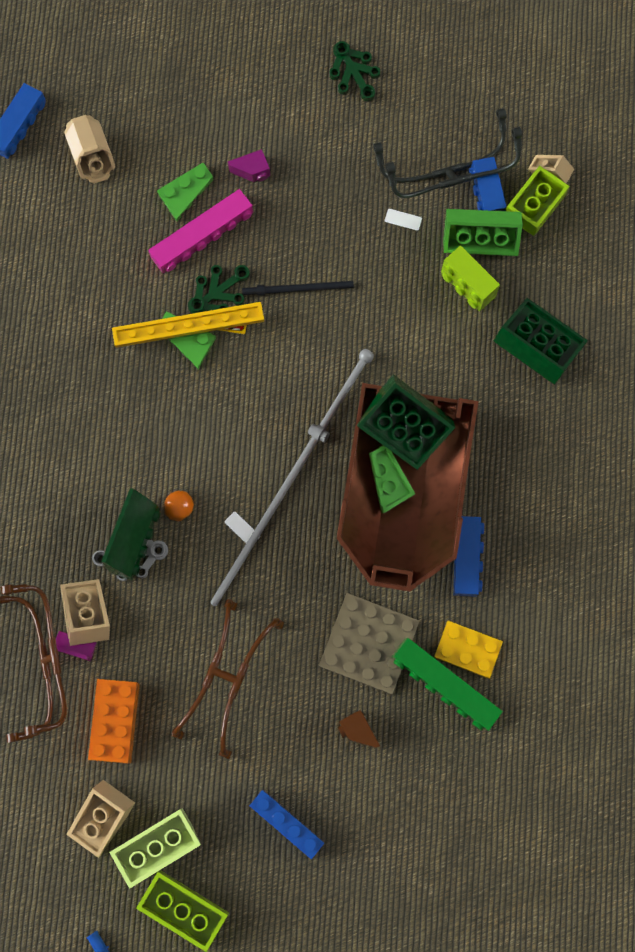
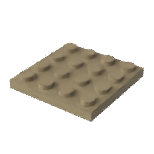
[319,593,419,695]

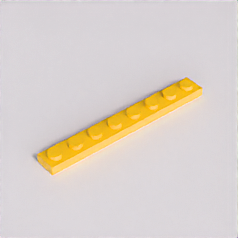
[112,302,264,348]

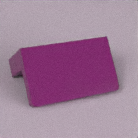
[56,631,97,662]

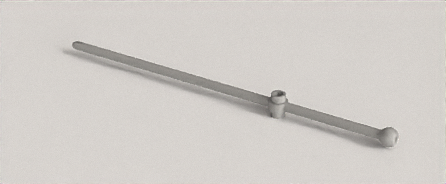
[211,349,374,606]

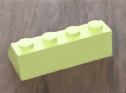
[109,808,201,889]

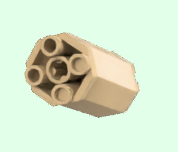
[64,115,116,184]

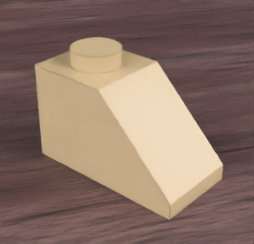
[528,155,574,183]

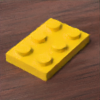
[434,621,503,679]

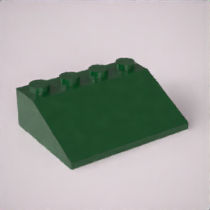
[493,298,588,385]
[357,374,455,470]
[101,488,161,581]

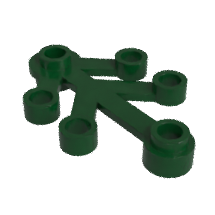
[329,41,380,101]
[188,265,250,314]

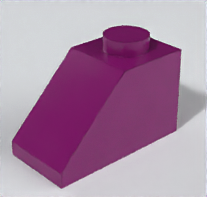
[228,149,270,182]

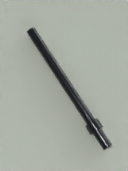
[242,281,354,296]

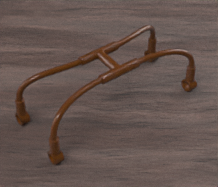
[0,584,67,743]
[171,599,285,759]

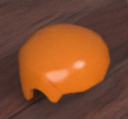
[163,490,194,521]

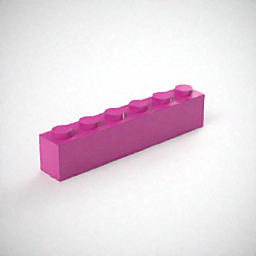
[148,189,253,273]

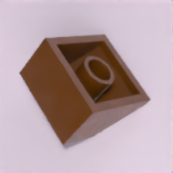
[337,710,380,749]

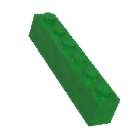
[391,638,503,731]

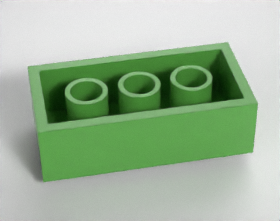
[443,209,523,256]

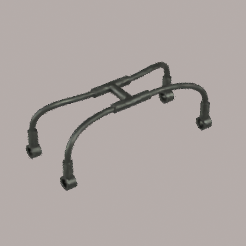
[373,108,522,198]

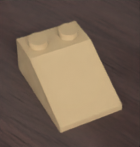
[60,579,110,646]
[66,780,135,858]

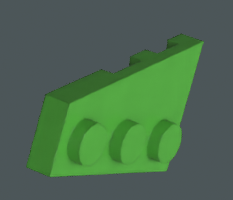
[157,163,213,222]
[369,445,415,513]

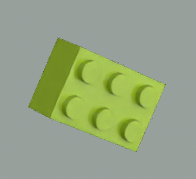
[506,165,570,236]
[441,245,500,312]

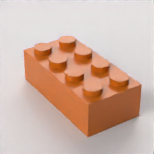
[88,679,140,763]

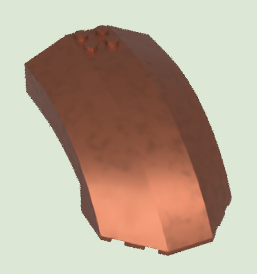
[337,383,479,592]

